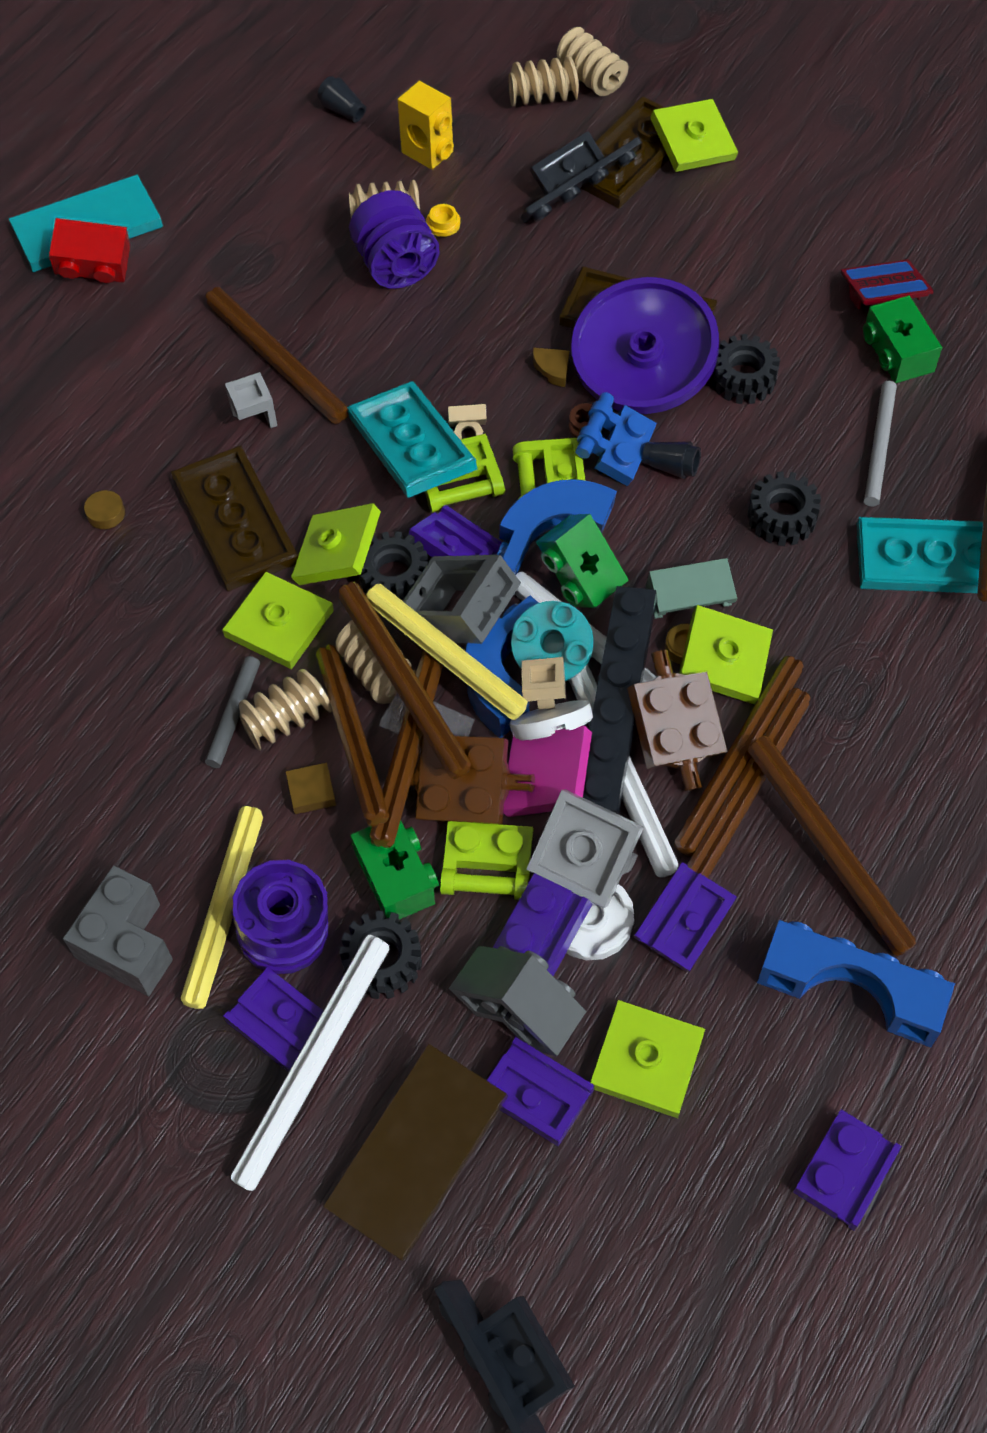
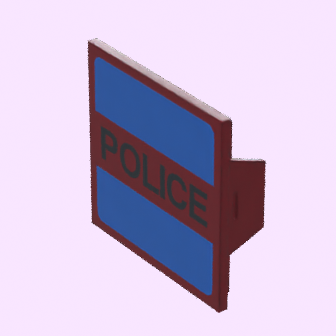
[840,259,934,309]

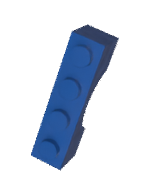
[757,920,955,1048]

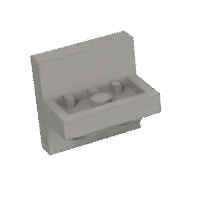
[527,789,644,908]

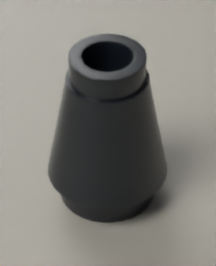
[317,76,366,123]
[642,441,701,479]

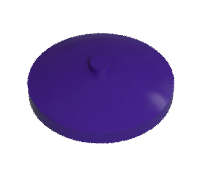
[571,277,719,414]

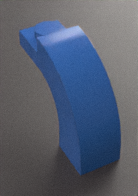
[497,479,617,575]
[466,595,539,738]

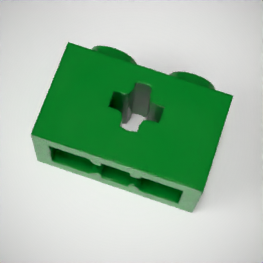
[863,295,942,383]
[536,514,629,608]
[350,820,439,920]

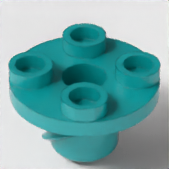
[511,601,594,681]

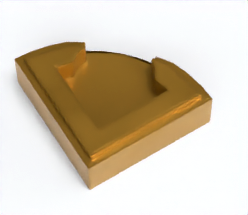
[533,348,570,387]

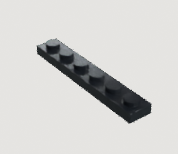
[583,586,657,815]

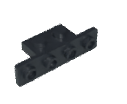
[521,131,642,223]
[434,1279,575,1433]

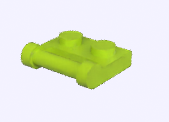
[425,433,505,513]
[512,438,586,500]
[440,821,533,900]

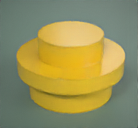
[426,204,461,237]

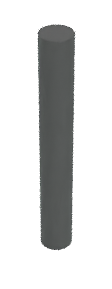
[205,656,260,768]

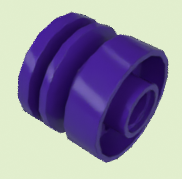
[349,190,440,288]
[233,860,328,974]

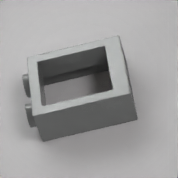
[403,555,521,644]

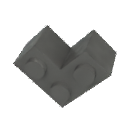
[63,865,173,997]
[449,946,586,1056]

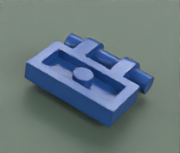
[575,392,657,486]

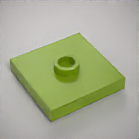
[650,99,738,172]
[291,503,381,585]
[223,572,334,670]
[679,605,773,704]
[590,1000,705,1118]

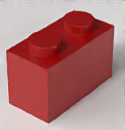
[49,218,130,283]

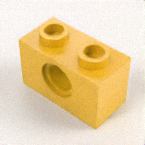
[397,80,454,170]

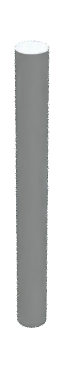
[864,381,897,507]

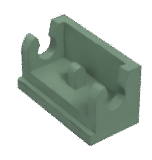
[645,558,737,619]

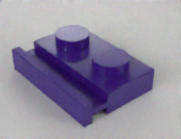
[409,505,502,557]
[634,862,737,973]
[493,873,593,976]
[224,967,323,1072]
[487,1037,594,1147]
[793,1109,902,1231]

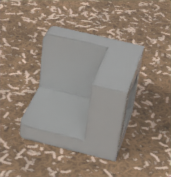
[225,372,278,428]

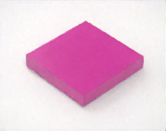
[503,725,592,817]

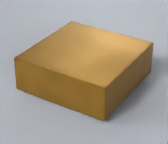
[286,763,336,814]

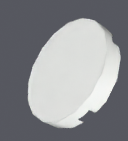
[510,700,593,740]
[566,884,634,961]

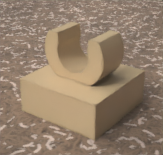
[448,404,487,440]
[522,657,566,710]

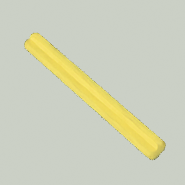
[366,584,527,720]
[181,806,263,1009]

